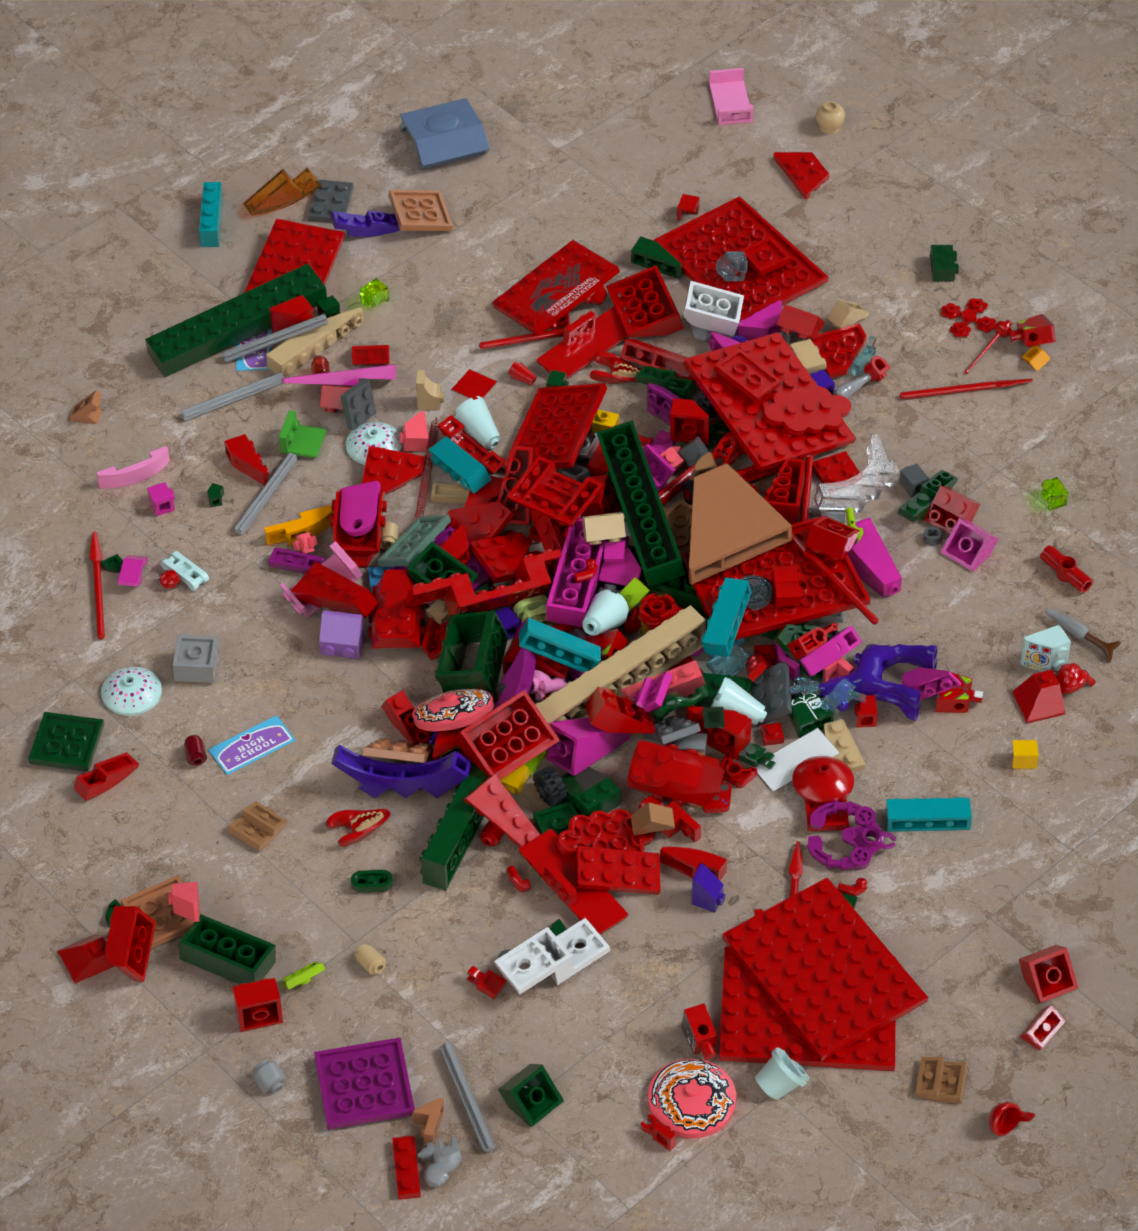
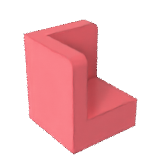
[822,657,855,683]

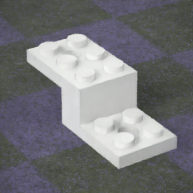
[494,918,610,995]

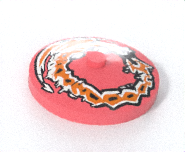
[412,689,494,731]
[648,1059,736,1138]

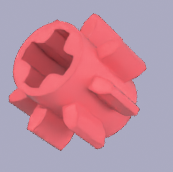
[292,532,318,554]

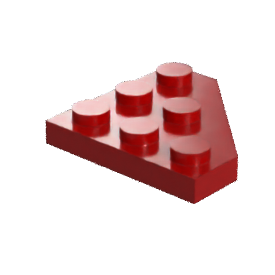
[809,323,867,379]
[361,446,425,495]
[446,501,514,543]
[469,532,530,583]

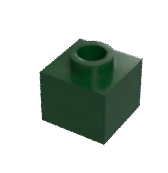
[317,295,341,318]
[546,370,569,387]

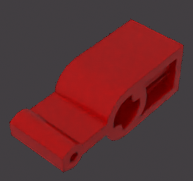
[787,623,838,660]

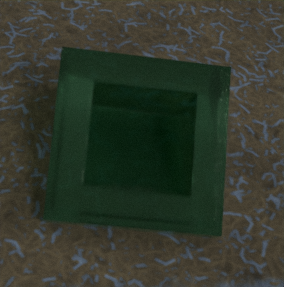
[702,706,725,729]

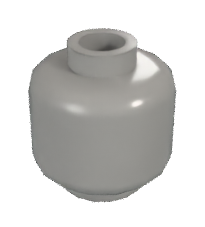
[252,1060,285,1094]

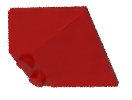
[507,455,604,528]

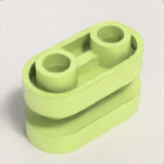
[513,595,555,625]

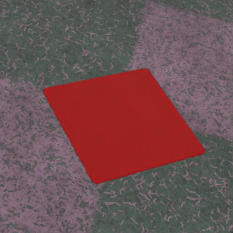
[452,369,497,400]

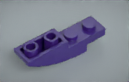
[330,211,400,237]

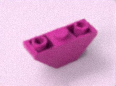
[736,300,782,340]

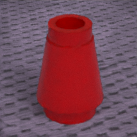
[508,361,537,386]

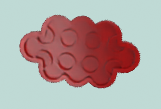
[763,386,852,435]
[556,809,656,857]

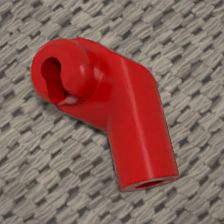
[574,559,598,583]
[506,866,531,892]
[837,878,867,896]

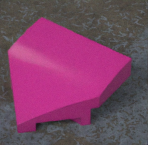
[599,547,642,586]
[631,671,673,712]

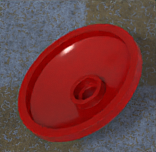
[792,756,854,805]

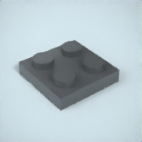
[341,379,376,430]

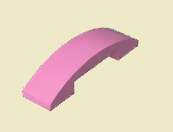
[96,446,170,488]

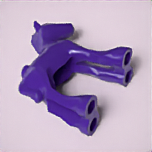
[818,644,938,721]

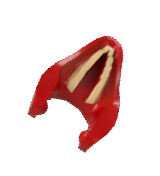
[590,352,641,384]
[326,809,391,847]

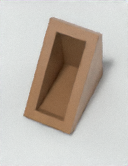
[631,803,675,835]

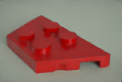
[773,152,829,200]

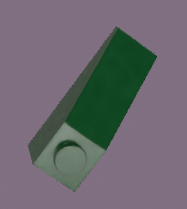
[631,236,682,279]

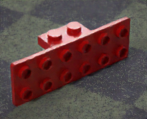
[537,306,628,380]
[519,829,628,935]

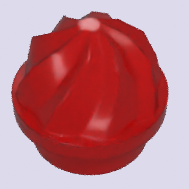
[160,569,180,589]

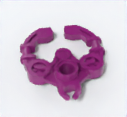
[807,799,896,871]

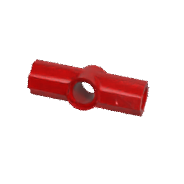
[1040,545,1093,593]

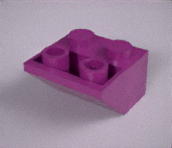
[647,383,683,425]

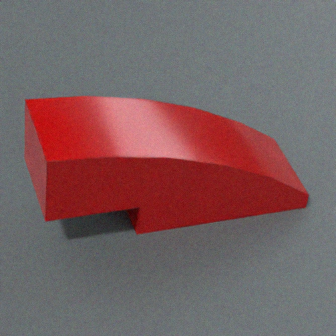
[74,752,139,801]
[660,847,727,880]

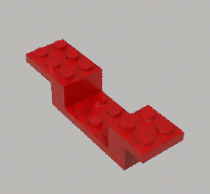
[404,549,562,616]

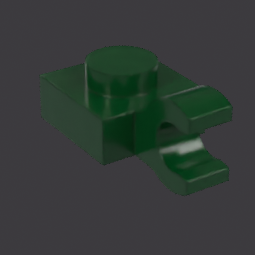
[739,742,776,769]

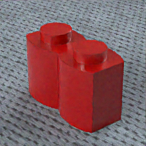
[772,566,804,607]

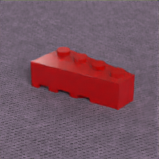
[497,445,535,525]
[764,458,806,524]
[291,561,378,618]

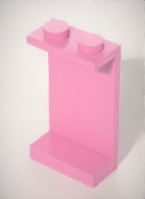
[709,68,754,125]
[280,541,363,619]

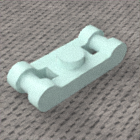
[160,551,209,591]

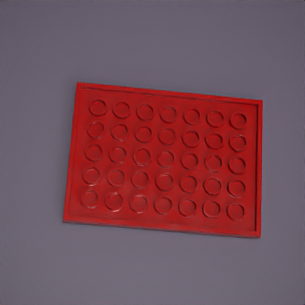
[653,196,828,322]
[683,332,856,472]
[680,515,871,640]
[722,877,928,1061]
[719,947,896,1071]

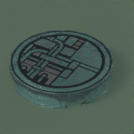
[739,575,772,610]

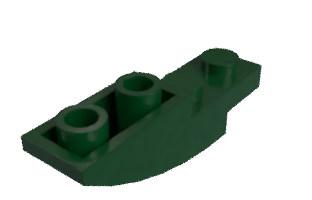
[898,470,958,523]

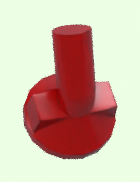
[624,606,641,633]

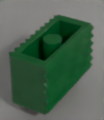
[930,245,959,282]

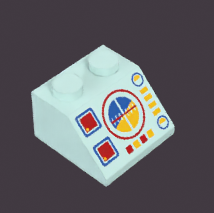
[1020,625,1071,672]

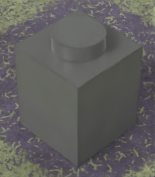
[679,436,709,467]
[899,463,929,498]

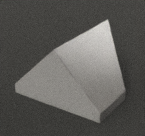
[576,433,599,463]

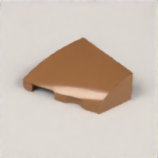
[688,452,717,482]

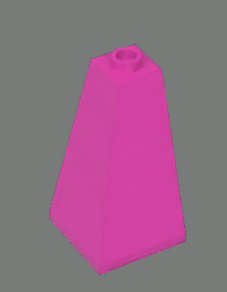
[848,517,902,597]
[546,717,630,776]

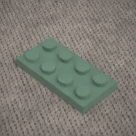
[377,514,451,568]

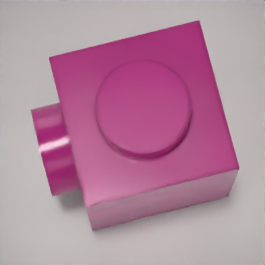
[147,482,175,516]

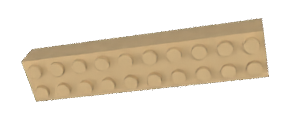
[535,605,706,725]

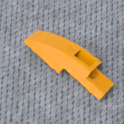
[264,505,334,547]

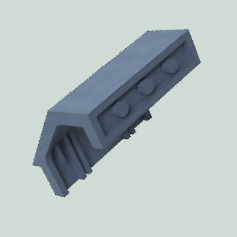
[399,98,490,170]

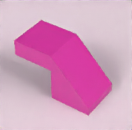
[604,536,629,564]
[118,555,148,587]
[774,642,800,682]

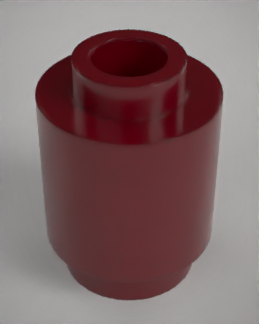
[184,735,207,766]

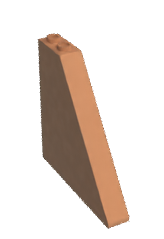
[689,463,792,584]

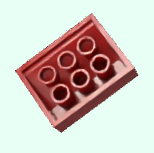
[606,265,684,338]
[454,690,560,780]

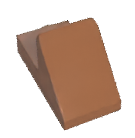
[69,390,102,424]
[412,1098,444,1145]

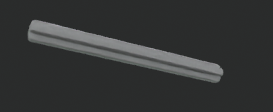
[223,314,328,362]
[181,373,284,421]
[234,453,297,535]
[440,1043,495,1153]

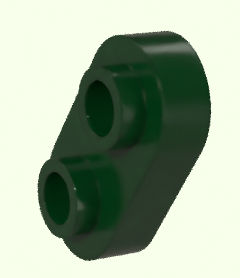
[351,870,393,892]

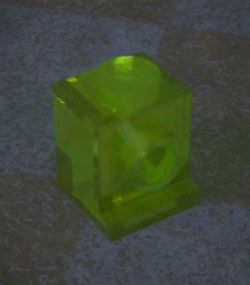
[360,278,389,308]
[1041,477,1068,511]

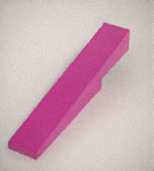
[281,364,396,386]

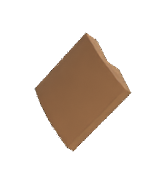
[227,801,287,852]
[915,1057,968,1104]

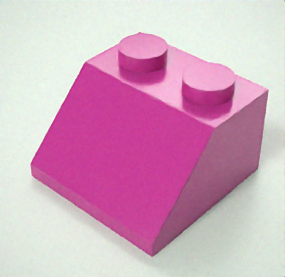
[941,518,999,571]

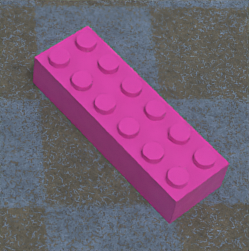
[546,518,607,627]

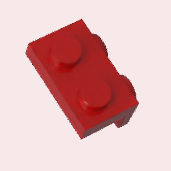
[421,617,449,660]

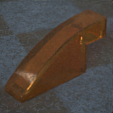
[243,168,322,216]

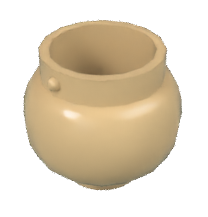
[816,101,845,134]

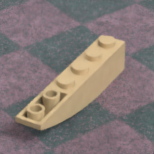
[266,307,364,377]

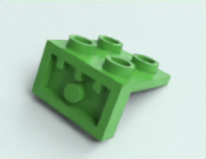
[279,410,326,458]

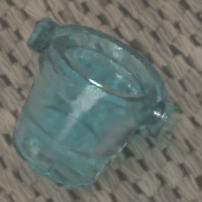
[716,251,748,281]

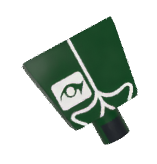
[789,690,834,738]

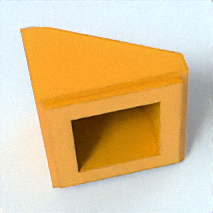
[1022,345,1051,371]

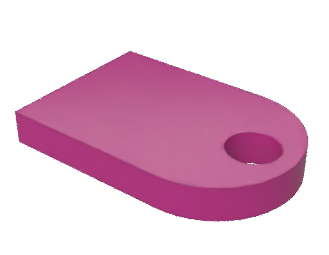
[340,481,381,536]

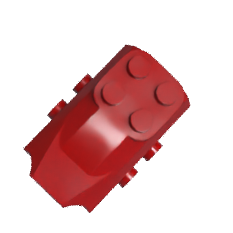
[330,489,387,568]
[368,570,425,649]
[627,740,725,807]

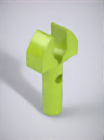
[846,507,863,543]

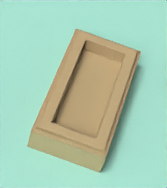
[431,483,470,504]

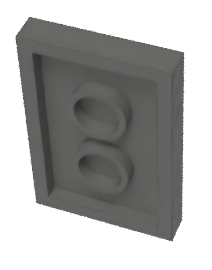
[308,180,353,223]
[751,661,792,727]
[642,715,701,744]

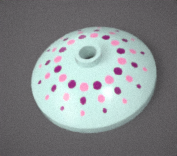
[346,422,403,465]
[101,667,162,716]

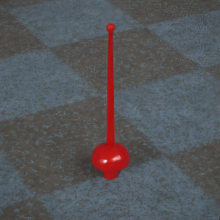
[964,320,1012,374]

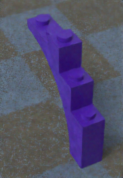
[331,745,471,799]

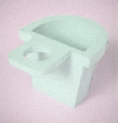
[755,1047,810,1100]

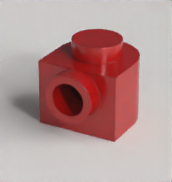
[864,356,891,382]

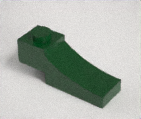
[635,366,696,400]

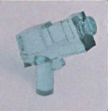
[850,336,877,376]
[788,677,819,694]
[821,679,866,712]

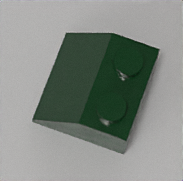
[498,1064,564,1127]

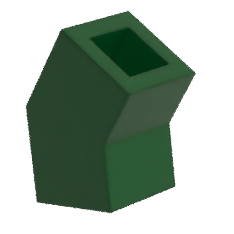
[207,483,224,507]

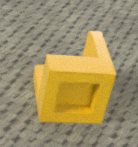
[1012,740,1039,769]

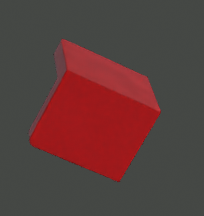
[677,194,700,221]

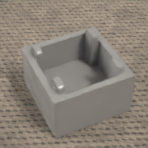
[173,635,220,683]

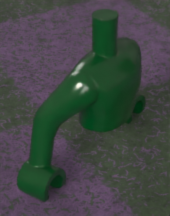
[651,684,710,722]

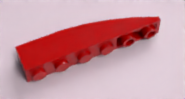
[620,338,696,382]

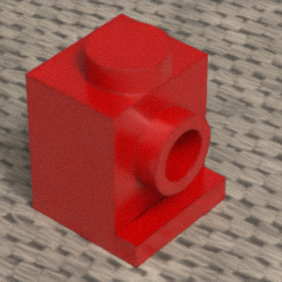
[855,695,878,728]

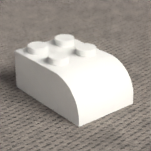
[684,281,744,337]

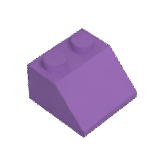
[319,610,364,659]

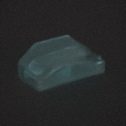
[706,644,750,676]

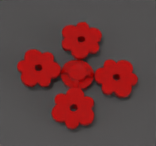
[941,298,996,337]

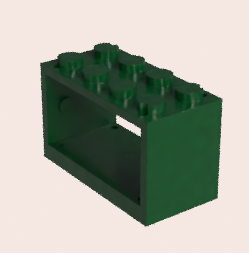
[435,610,508,698]

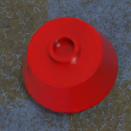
[638,594,678,630]

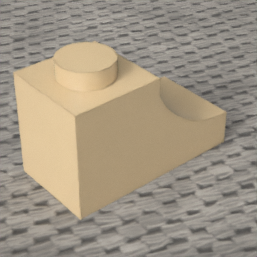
[827,300,870,329]
[416,370,445,410]

